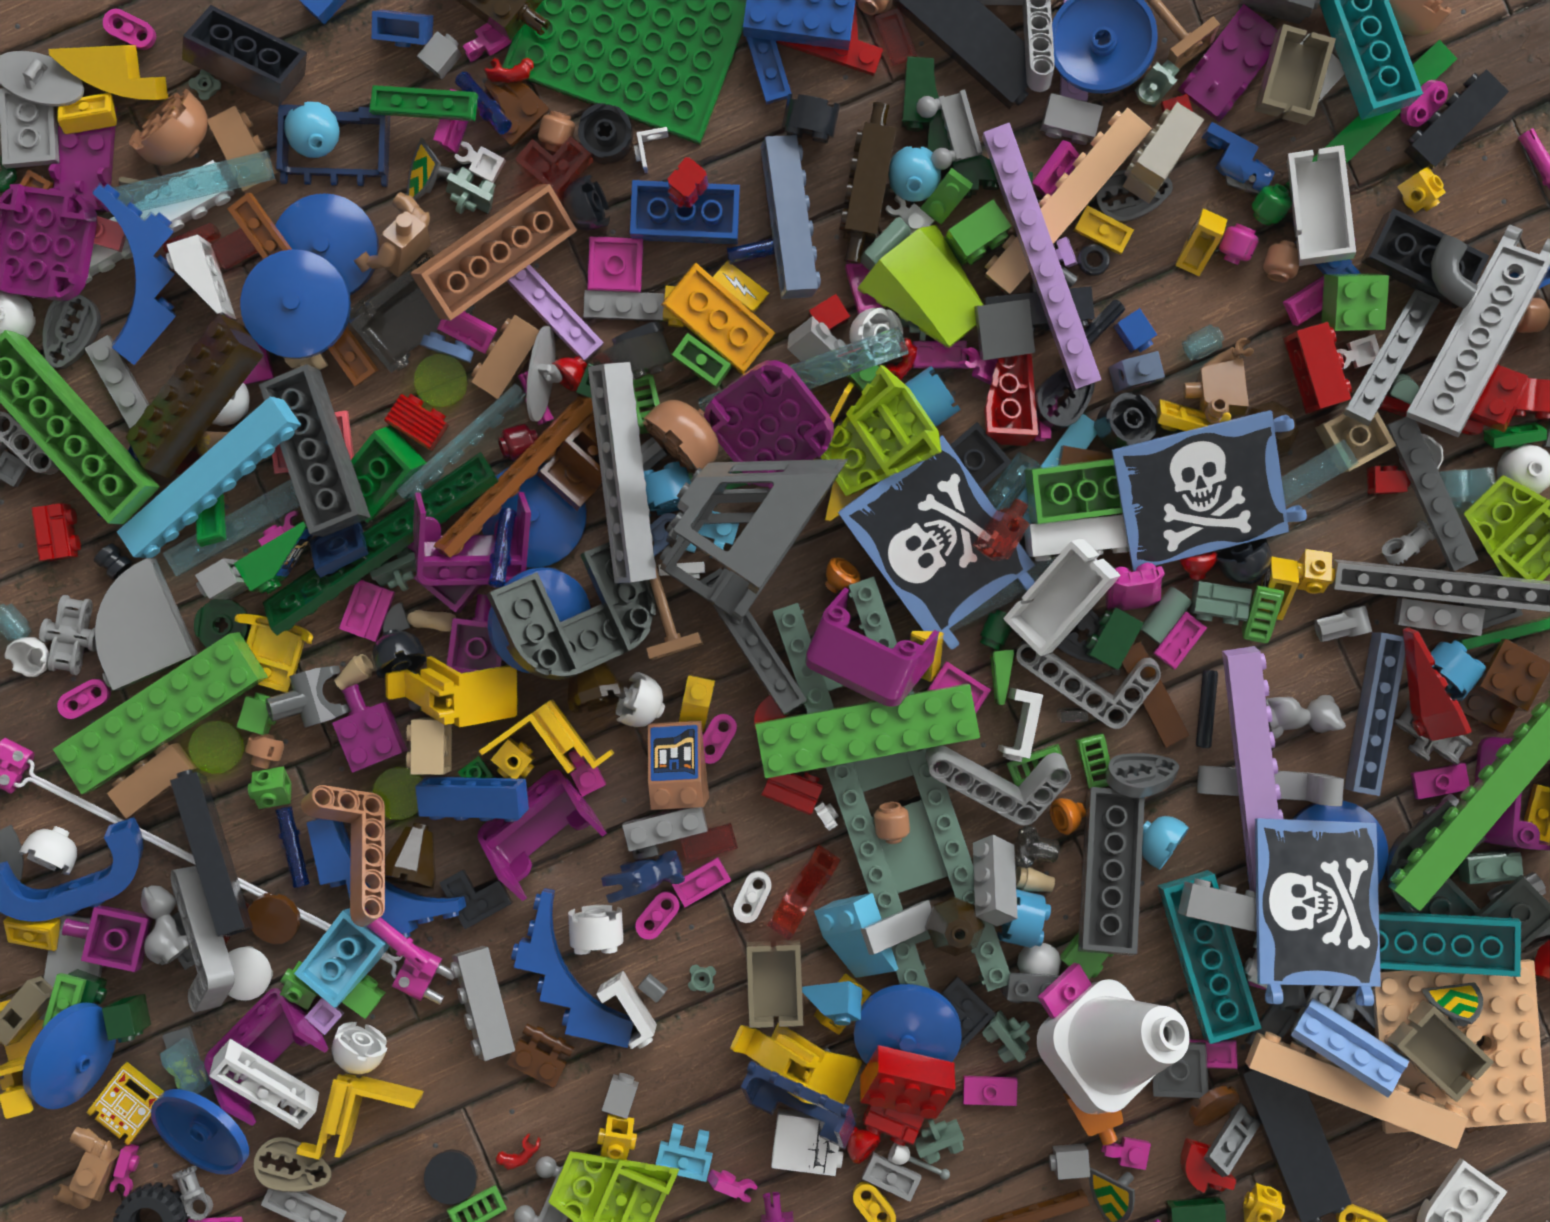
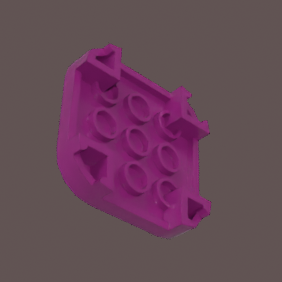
[0,184,97,301]
[704,360,834,489]

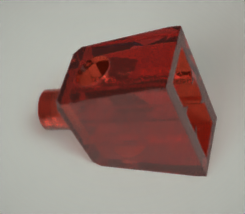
[972,499,1029,561]

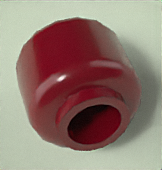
[498,424,538,462]

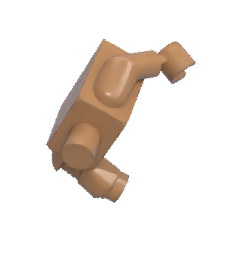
[353,192,431,277]
[1183,338,1254,424]
[53,1127,120,1209]

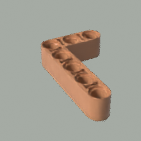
[301,785,385,927]

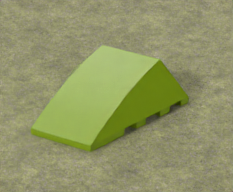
[857,225,983,348]
[821,365,942,496]
[1463,475,1550,581]
[548,1151,679,1222]

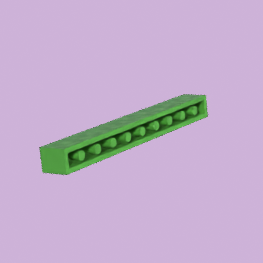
[1388,690,1550,911]

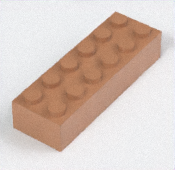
[410,184,577,321]

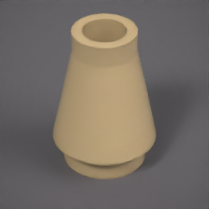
[334,654,375,690]
[1015,865,1055,893]

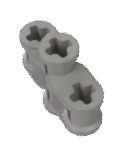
[39,595,97,675]
[1393,700,1473,765]

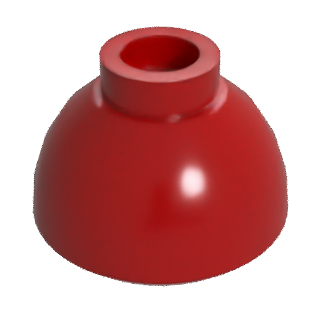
[552,356,587,391]
[1180,551,1217,580]
[847,1127,880,1164]

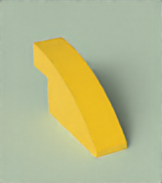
[48,45,168,100]

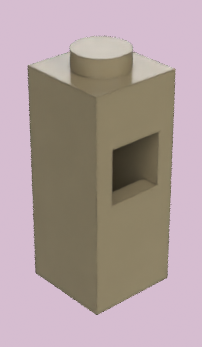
[0,976,53,1046]

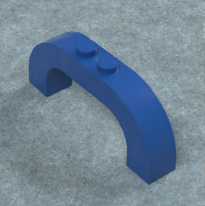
[0,817,143,922]

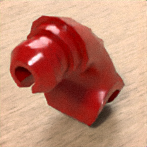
[484,58,534,83]
[885,338,917,381]
[495,1133,541,1170]

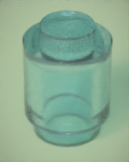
[1182,324,1224,360]
[0,604,32,641]

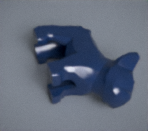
[601,850,685,903]

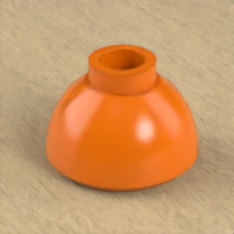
[825,557,861,593]
[1050,798,1086,835]

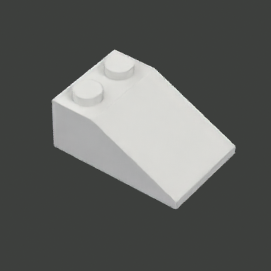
[166,235,236,321]

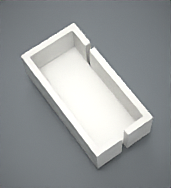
[1287,145,1356,266]
[1003,538,1121,656]

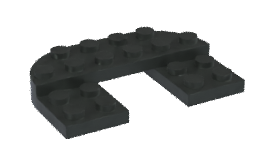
[487,542,656,680]
[1386,798,1550,950]

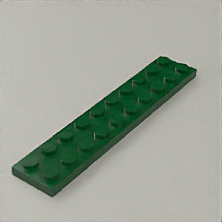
[262,452,499,636]

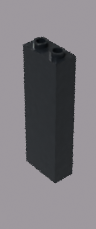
[892,0,1029,110]
[170,769,253,937]
[1237,1065,1352,1222]

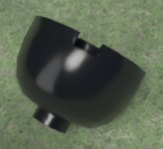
[562,175,610,231]
[1216,538,1272,584]
[371,629,427,679]

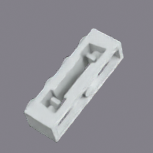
[209,1039,319,1130]

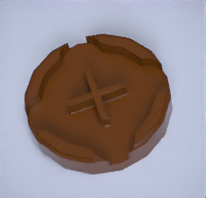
[248,893,301,944]
[1189,1086,1239,1126]

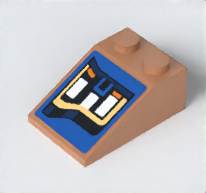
[648,721,709,810]

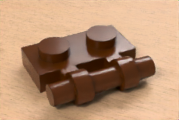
[507,1023,574,1088]

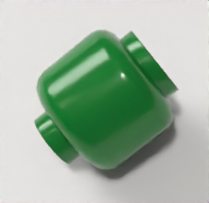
[1251,184,1292,225]

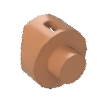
[245,732,284,769]

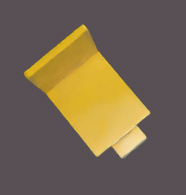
[385,656,517,727]
[479,699,614,773]
[0,999,44,1119]
[730,1022,863,1105]
[296,1073,424,1160]

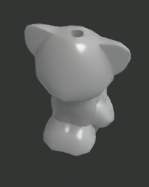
[1266,695,1346,739]
[140,885,190,965]

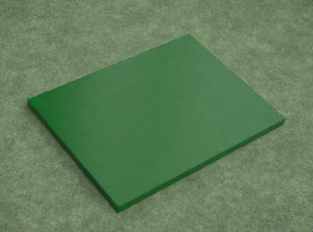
[502,0,746,145]

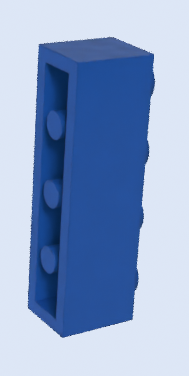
[415,777,529,822]

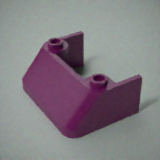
[413,492,531,586]
[805,588,939,707]
[1475,737,1550,851]
[477,770,607,901]
[204,988,329,1126]

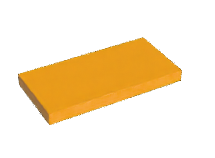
[661,263,775,374]

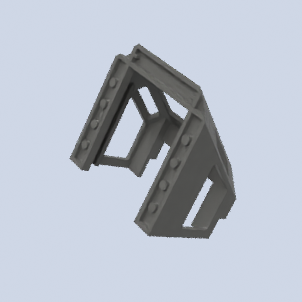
[659,459,848,622]

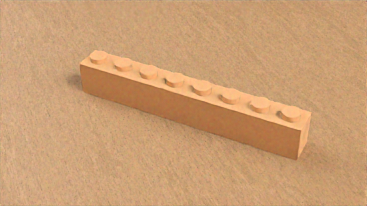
[985,107,1152,295]
[1245,1031,1469,1149]

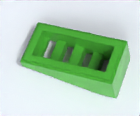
[633,373,660,434]
[1242,586,1284,643]
[990,649,1014,705]
[1075,732,1110,789]
[1007,744,1063,787]
[446,1185,507,1222]

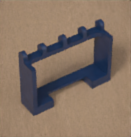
[276,105,390,187]
[741,1061,856,1149]

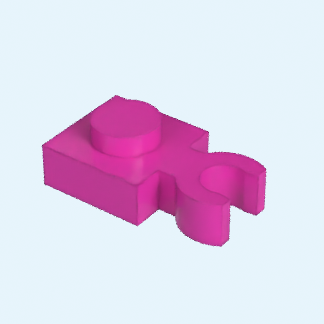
[959,348,998,385]

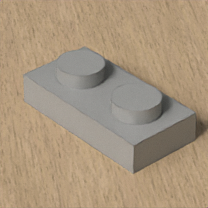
[862,1152,922,1201]

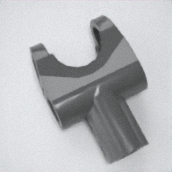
[265,666,350,728]

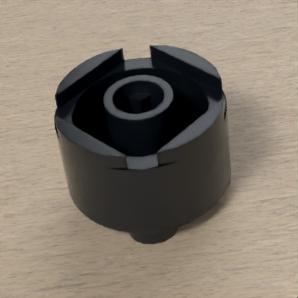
[782,94,840,144]
[578,103,633,165]
[1094,393,1158,450]

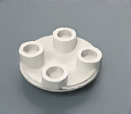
[228,946,273,1000]

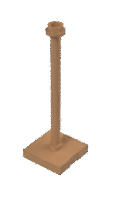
[1146,0,1220,69]
[646,567,704,660]

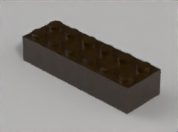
[126,313,264,478]

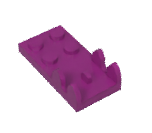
[1177,4,1278,122]
[49,105,117,212]

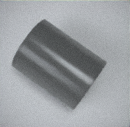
[638,973,668,1003]

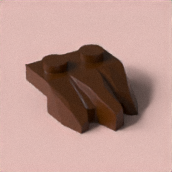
[479,80,550,147]

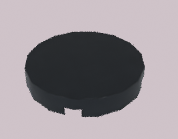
[424,1149,478,1205]

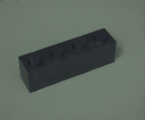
[1404,69,1509,170]
[982,286,1095,332]

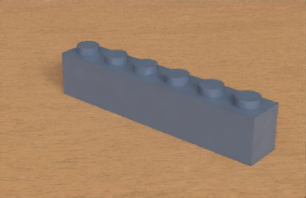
[760,135,821,299]
[1344,632,1405,796]

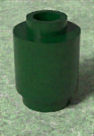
[979,610,1012,651]

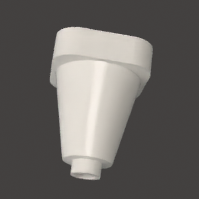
[1037,979,1189,1114]

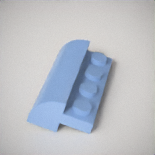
[1291,998,1410,1098]

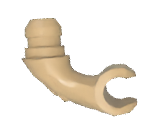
[407,610,456,631]

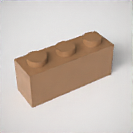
[207,106,278,195]
[471,315,539,402]
[107,743,197,819]

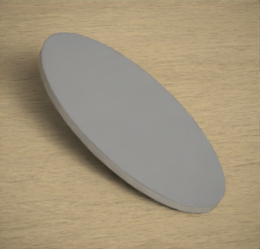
[0,51,84,106]
[527,326,563,421]

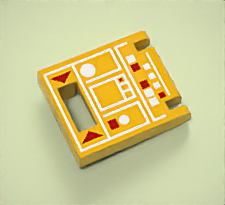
[86,1062,165,1146]

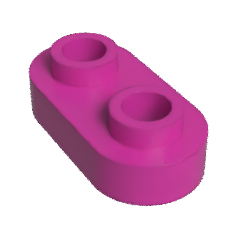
[103,9,156,50]
[1400,80,1448,127]
[57,679,111,719]
[703,714,737,764]
[636,891,680,939]

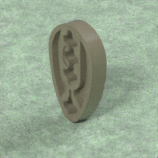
[254,1137,332,1193]

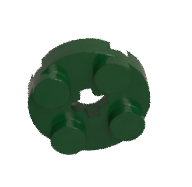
[194,599,250,648]

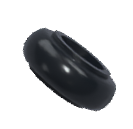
[1077,243,1110,276]

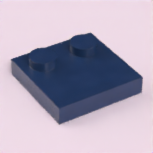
[309,522,369,578]

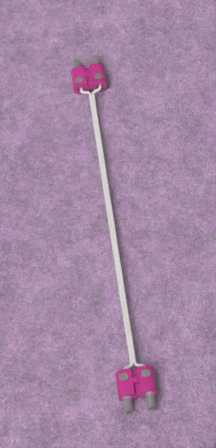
[0,738,454,1005]

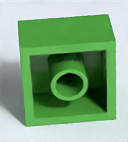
[945,200,1011,266]
[1322,273,1389,331]

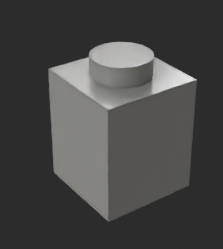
[417,31,462,79]
[602,1073,639,1119]
[1049,1143,1090,1180]

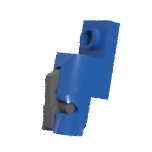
[1201,122,1275,195]

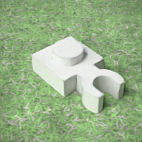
[454,142,506,183]
[885,195,934,234]
[1337,334,1380,369]
[659,562,705,579]
[814,800,839,830]

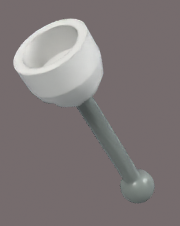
[888,1142,950,1180]

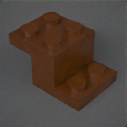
[537,412,603,511]
[1458,639,1550,734]

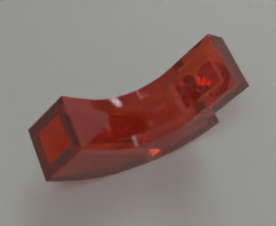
[767,845,841,940]

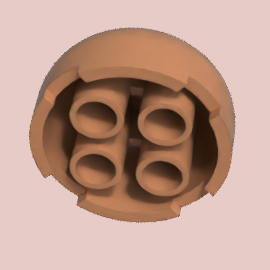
[1389,0,1451,37]
[129,89,208,166]
[643,400,719,475]

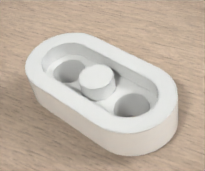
[733,871,771,923]

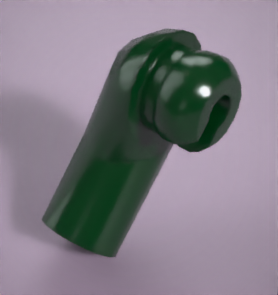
[0,156,17,193]

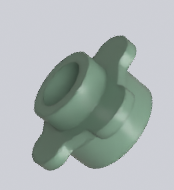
[189,69,221,100]
[688,964,716,992]

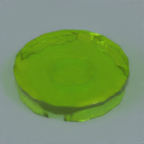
[414,354,468,407]
[189,721,244,774]
[373,766,423,820]

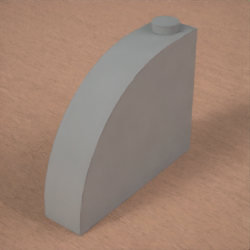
[95,558,197,691]

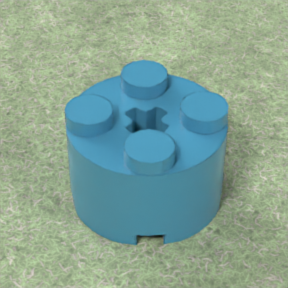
[905,366,961,427]
[644,462,691,516]
[1430,641,1486,701]
[997,889,1051,948]

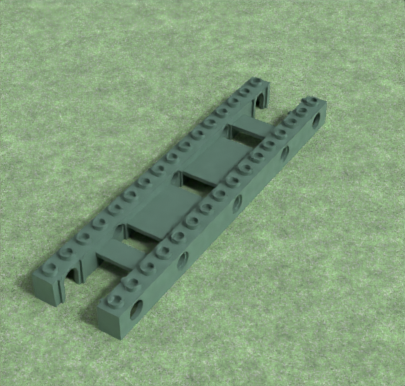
[772,577,1010,992]

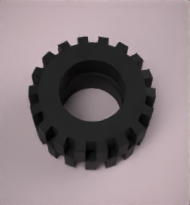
[113,1182,189,1222]

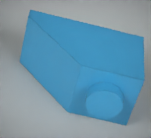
[802,981,862,1025]

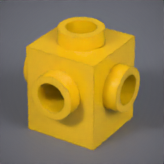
[1397,166,1446,213]
[1297,549,1335,594]
[491,738,535,779]
[597,1114,637,1160]
[1243,1183,1285,1222]

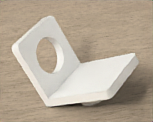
[634,127,669,173]

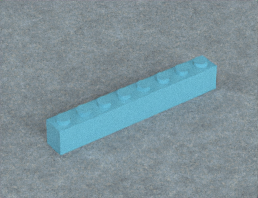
[117,396,301,558]

